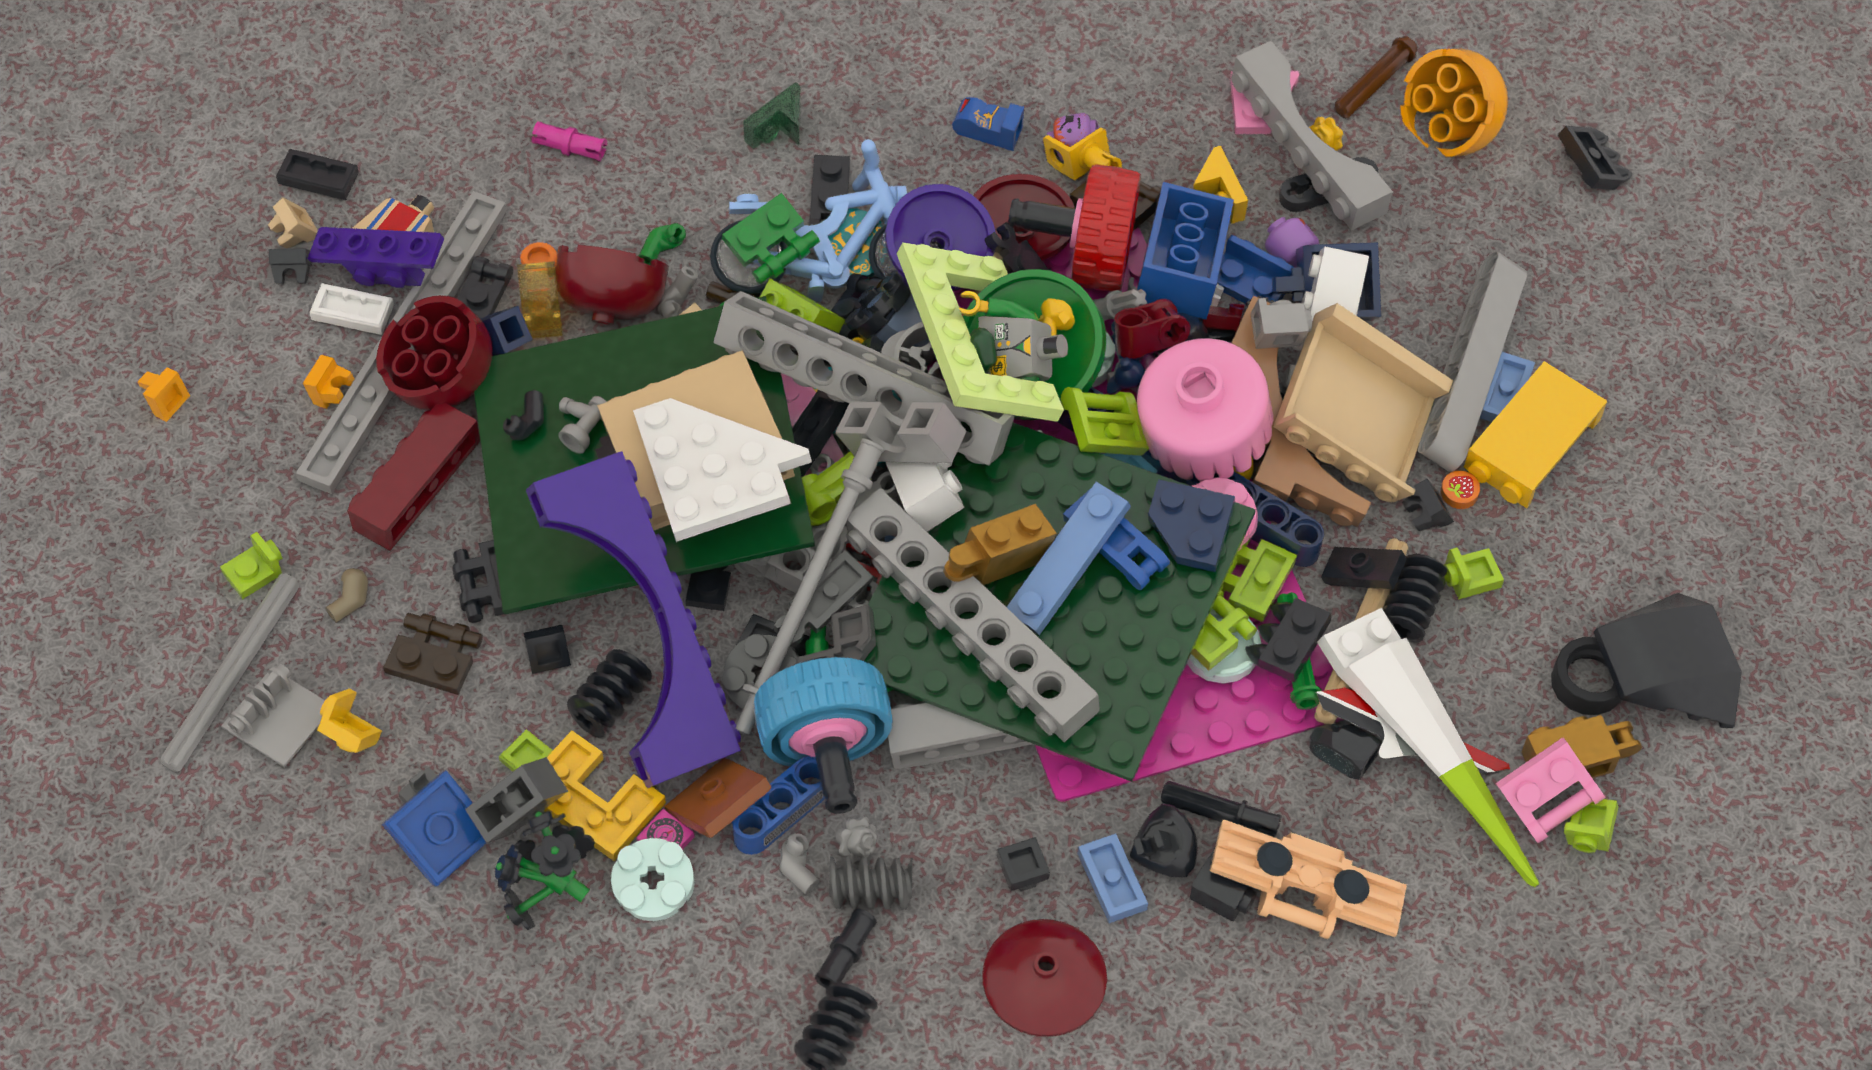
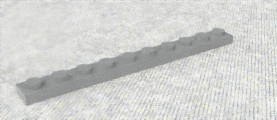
[296,191,507,494]

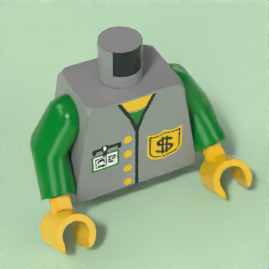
[959,291,1068,382]

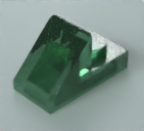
[743,82,801,149]

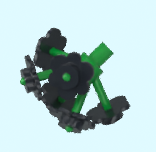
[495,810,595,930]

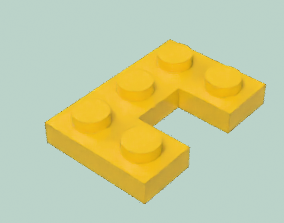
[543,730,666,861]

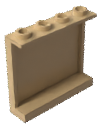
[1273,303,1453,502]
[597,350,795,530]

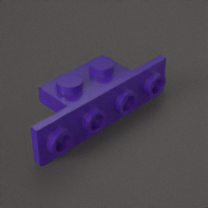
[307,227,444,288]

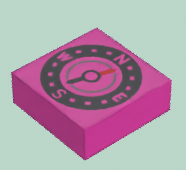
[636,809,695,850]

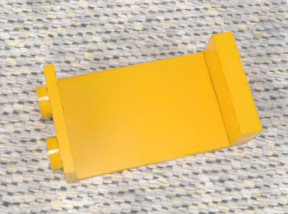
[1463,361,1607,508]

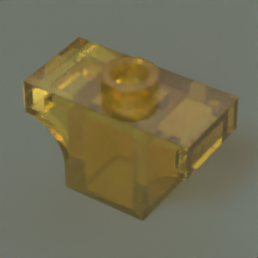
[517,261,563,338]

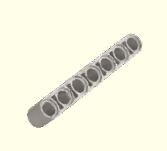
[1418,251,1527,473]

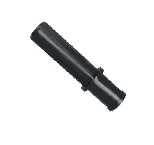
[1161,781,1282,838]

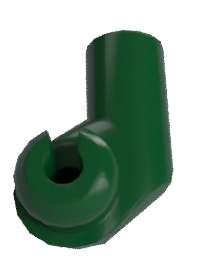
[970,328,997,374]

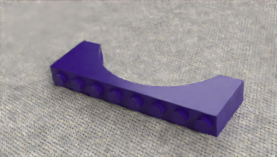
[526,451,741,788]

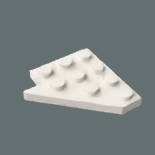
[633,398,812,542]

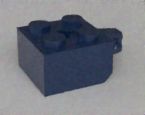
[1272,242,1382,320]

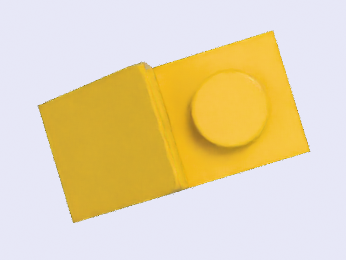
[1193,145,1248,224]

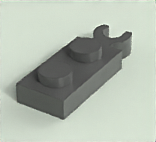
[774,550,873,647]

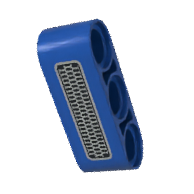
[732,756,825,855]

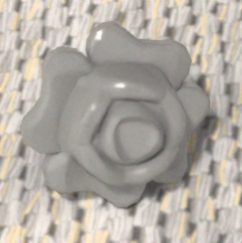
[836,816,877,864]

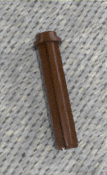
[1334,36,1418,119]

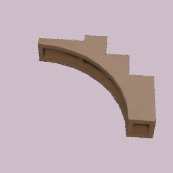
[1231,296,1371,527]

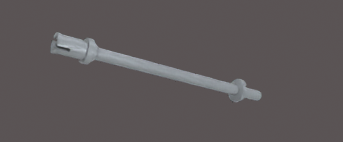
[736,438,885,735]

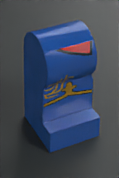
[952,97,1024,151]

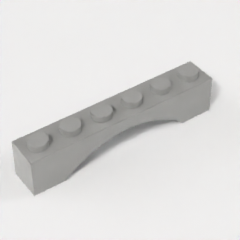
[1231,41,1393,231]

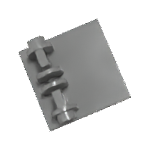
[221,664,325,767]

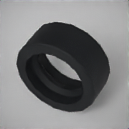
[1551,637,1621,715]

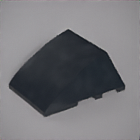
[1593,593,1742,728]

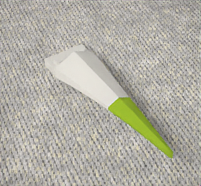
[1317,608,1539,887]

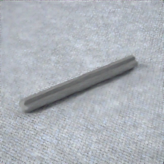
[161,573,299,772]

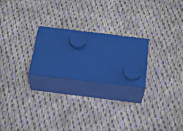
[1137,182,1234,320]

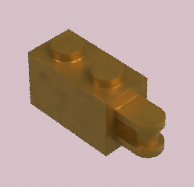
[943,504,1057,585]
[1521,715,1642,783]

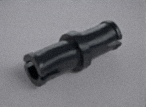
[815,908,877,989]

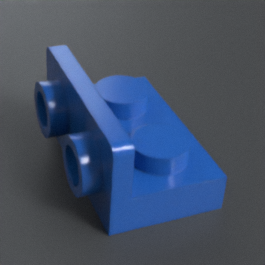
[1217,235,1294,304]

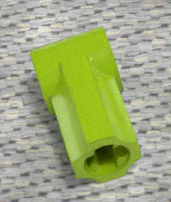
[802,451,872,526]

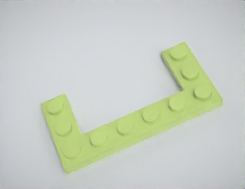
[897,242,1064,422]

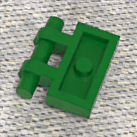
[722,193,820,284]

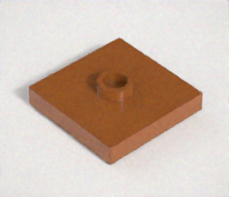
[664,757,772,838]

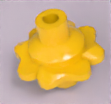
[1309,117,1343,151]

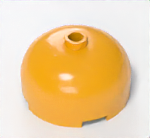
[1400,48,1508,157]

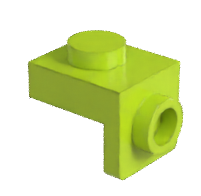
[1444,547,1504,599]
[1564,799,1619,853]

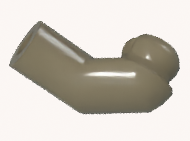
[325,568,368,623]

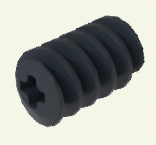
[1383,553,1447,642]
[567,649,652,738]
[794,982,878,1070]

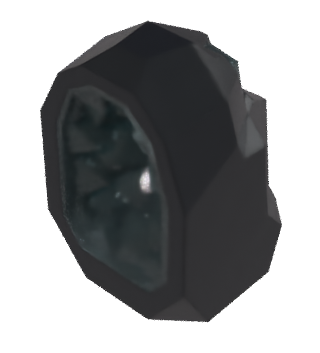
[1309,724,1382,780]

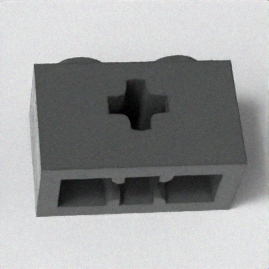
[465,757,568,843]

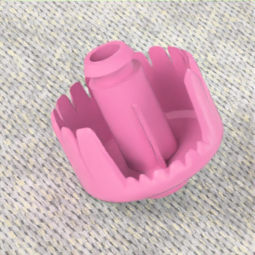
[1137,338,1273,482]

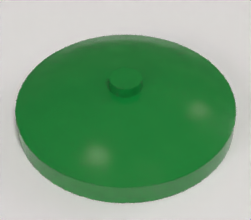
[963,269,1106,420]

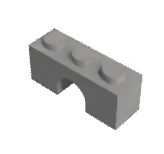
[835,402,966,463]

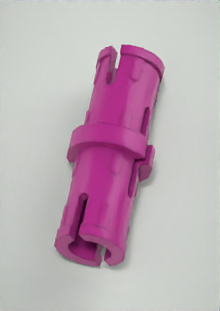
[532,121,607,161]

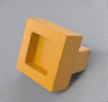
[303,355,355,409]
[138,367,190,422]

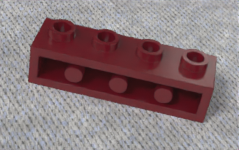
[347,403,481,551]

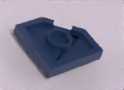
[1148,479,1235,572]

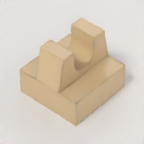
[268,198,318,248]

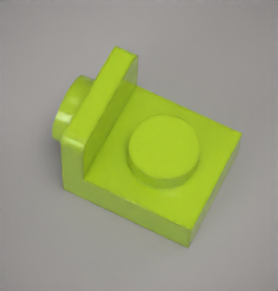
[220,531,283,599]

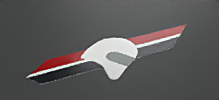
[1316,688,1510,774]

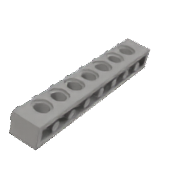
[713,291,1015,465]
[846,488,1100,742]

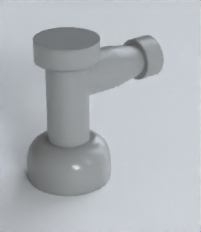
[558,396,607,453]

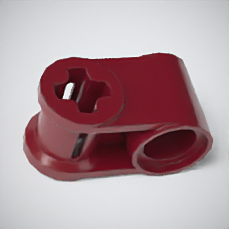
[1114,299,1191,359]

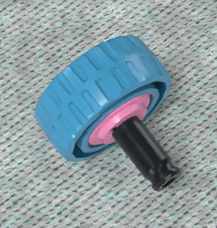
[754,657,893,814]

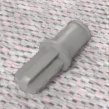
[1093,289,1147,321]

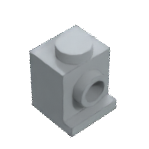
[1250,298,1312,349]

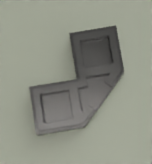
[796,605,876,664]

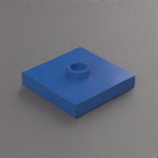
[381,770,486,887]

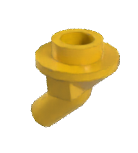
[1038,299,1075,336]

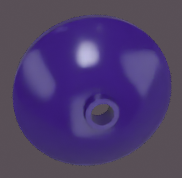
[885,184,995,291]

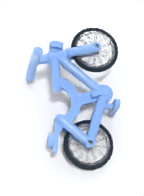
[710,139,942,302]

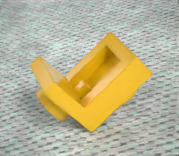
[317,688,382,753]

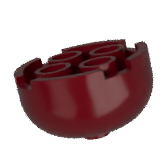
[554,245,669,325]
[376,295,492,411]

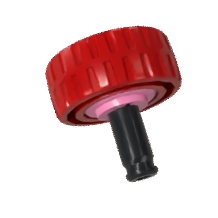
[1008,164,1141,292]

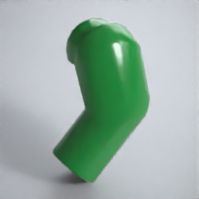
[638,223,686,265]

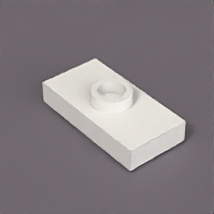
[310,283,394,335]

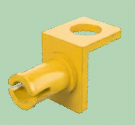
[1043,127,1122,181]

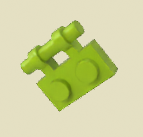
[1221,538,1297,622]
[1191,589,1257,671]

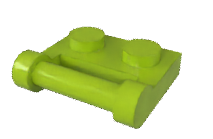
[1061,387,1149,456]

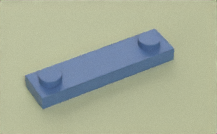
[1007,482,1131,635]

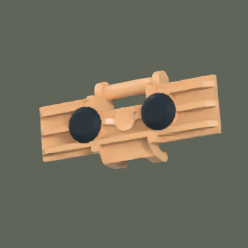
[1210,819,1407,939]

